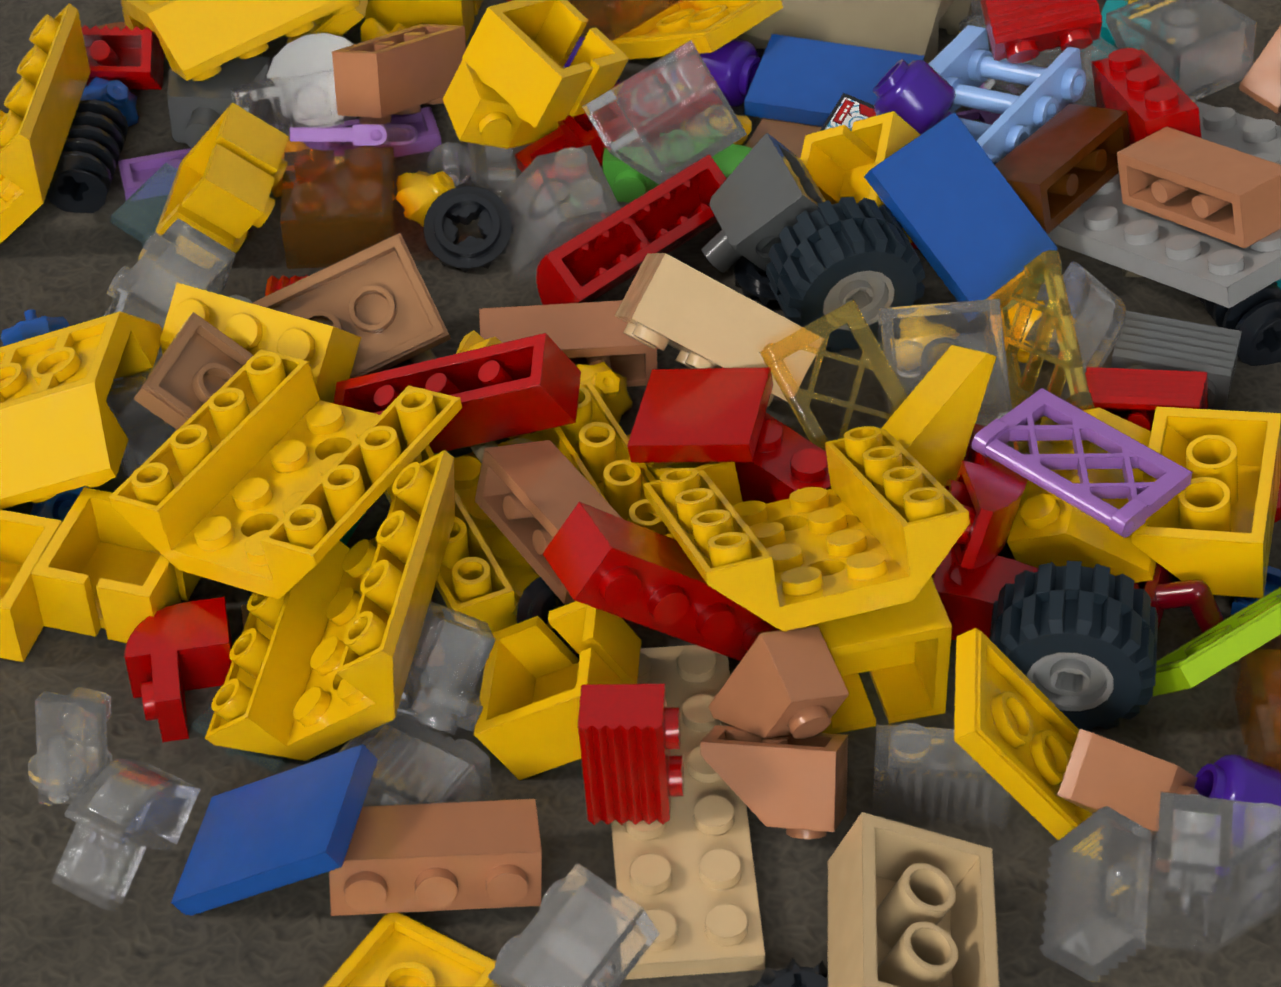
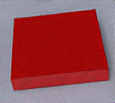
[627,367,773,463]

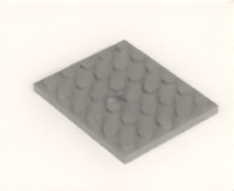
[1048,96,1281,308]

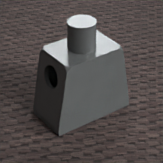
[167,57,272,148]
[702,133,826,273]

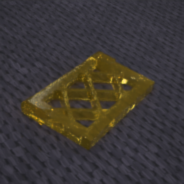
[983,250,1095,454]
[759,299,908,451]

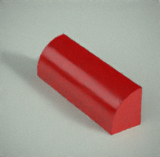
[536,154,727,305]

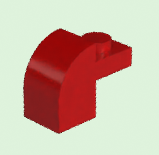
[124,597,233,742]

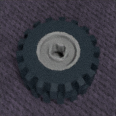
[766,197,926,353]
[989,561,1158,732]

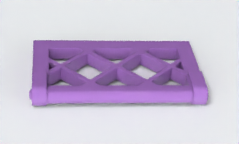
[290,124,418,146]
[971,388,1192,538]

